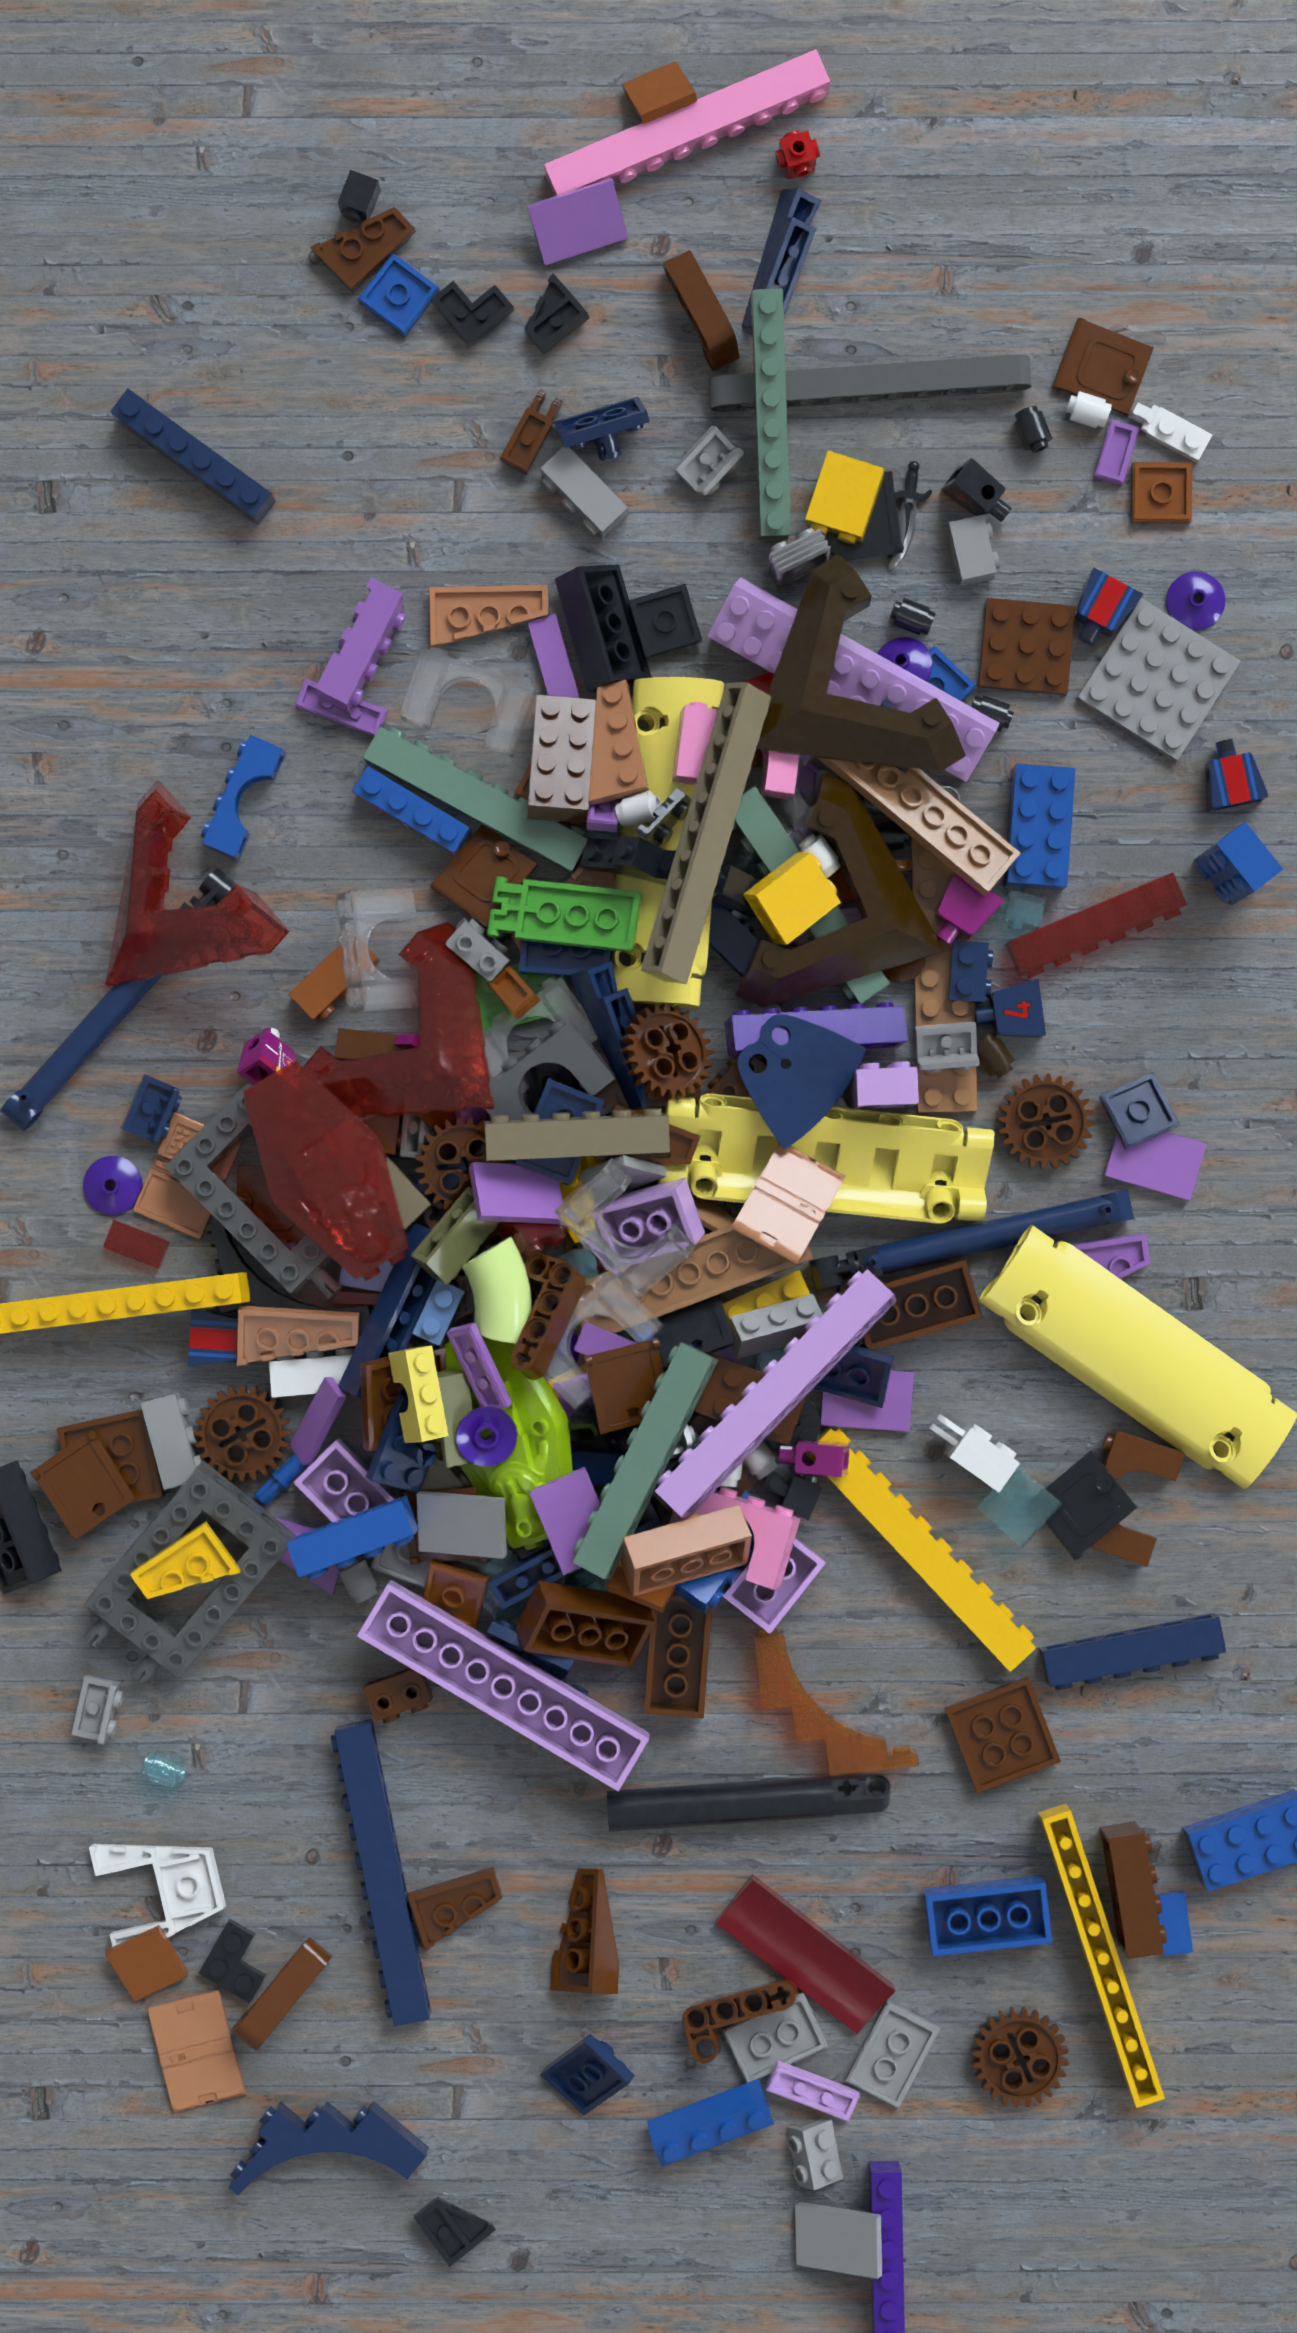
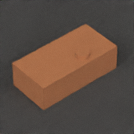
[621,1505,752,1597]

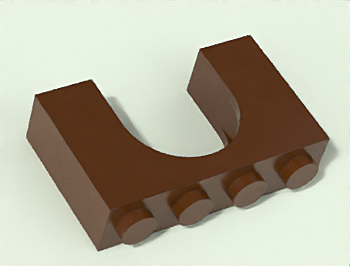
[325,1028,415,1155]
[1090,1428,1185,1567]

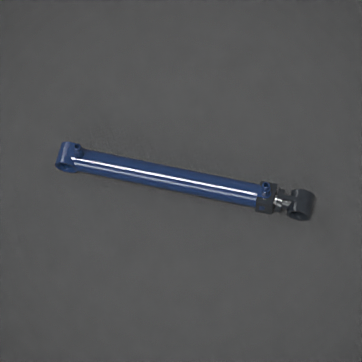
[0,868,241,1131]
[809,1189,1134,1290]

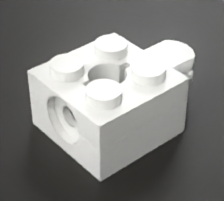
[930,1414,1020,1492]

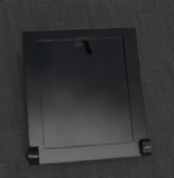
[827,471,904,561]
[651,1294,735,1370]
[1029,1450,1138,1561]

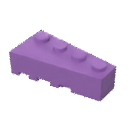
[315,577,406,713]

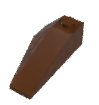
[550,1868,619,1994]

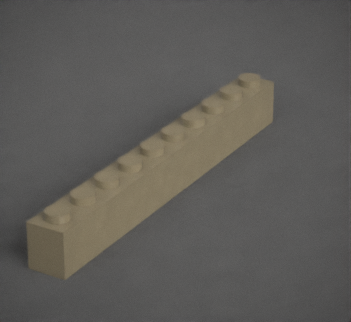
[641,682,772,984]

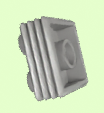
[768,528,831,588]

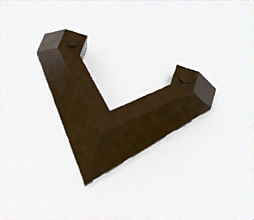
[756,555,966,772]
[735,772,945,1007]

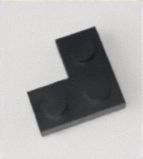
[431,280,514,347]
[198,1919,266,2003]

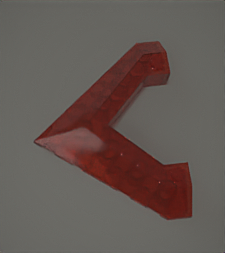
[105,780,290,987]
[295,922,495,1120]

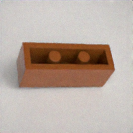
[289,932,380,1022]

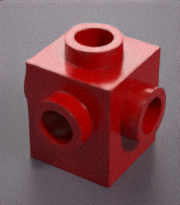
[775,130,820,179]

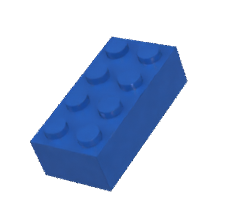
[1004,763,1076,891]
[1194,821,1283,905]
[286,1495,419,1580]
[1182,1790,1297,1892]
[923,1875,1053,1956]

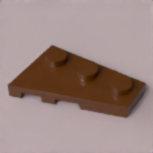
[310,207,416,292]

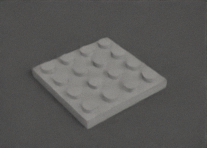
[1077,598,1241,762]

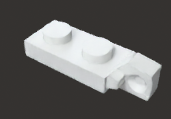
[1130,403,1212,463]

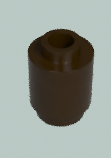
[977,1033,1015,1079]

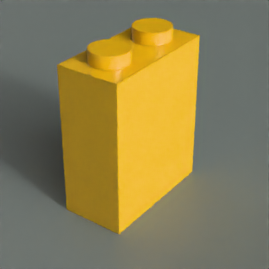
[805,451,885,544]
[743,852,841,945]

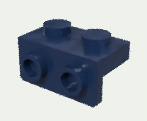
[948,940,993,1004]
[121,1074,182,1144]

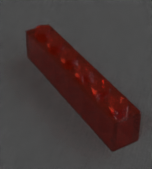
[1005,872,1187,979]

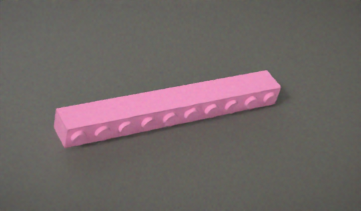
[544,49,830,196]

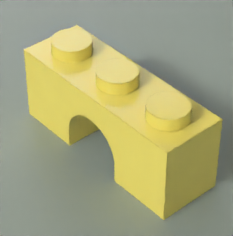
[388,1345,449,1443]

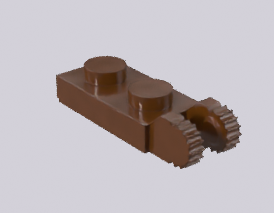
[500,389,563,475]

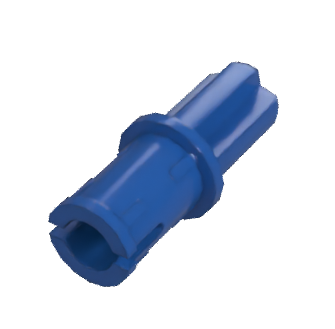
[254,1453,308,1505]

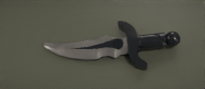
[888,461,932,570]

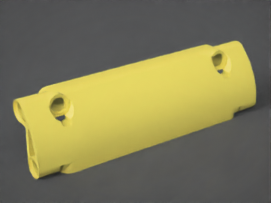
[611,677,724,1008]
[658,1094,994,1224]
[978,1225,1297,1489]

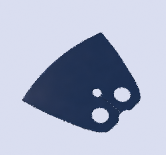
[737,1014,866,1150]

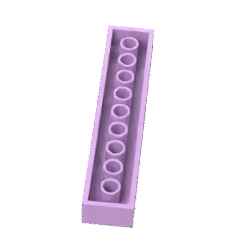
[707,578,1000,782]
[655,1269,897,1518]
[357,1580,649,1792]

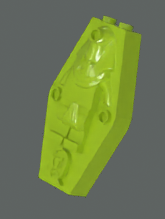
[444,1335,573,1550]

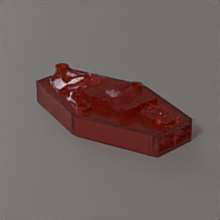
[243,1060,410,1282]

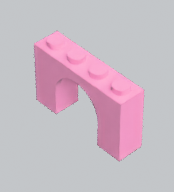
[672,702,799,800]
[670,1487,801,1590]

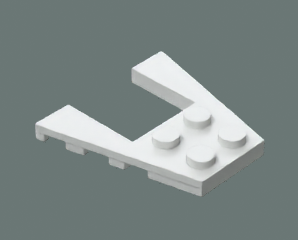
[89,1844,226,1947]

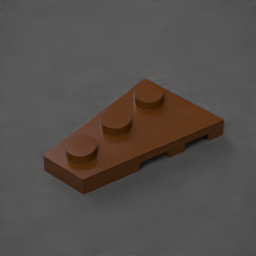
[594,1104,701,1164]
[408,1867,502,1952]

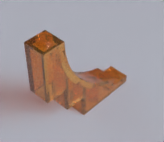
[753,1627,919,1775]

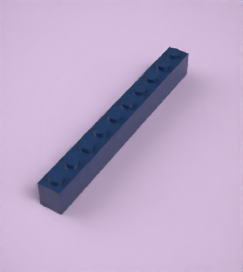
[331,1719,432,2026]

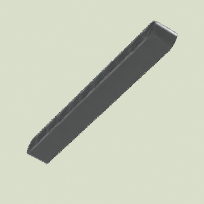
[709,355,1032,412]

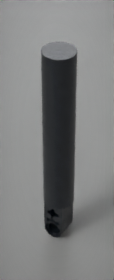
[607,1774,891,1832]

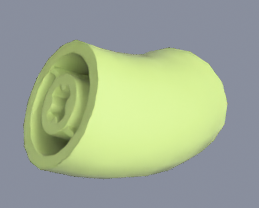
[462,1236,532,1343]

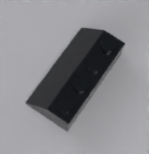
[555,564,651,692]
[0,1460,62,1594]

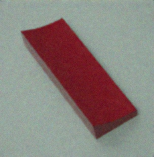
[716,1874,896,2034]

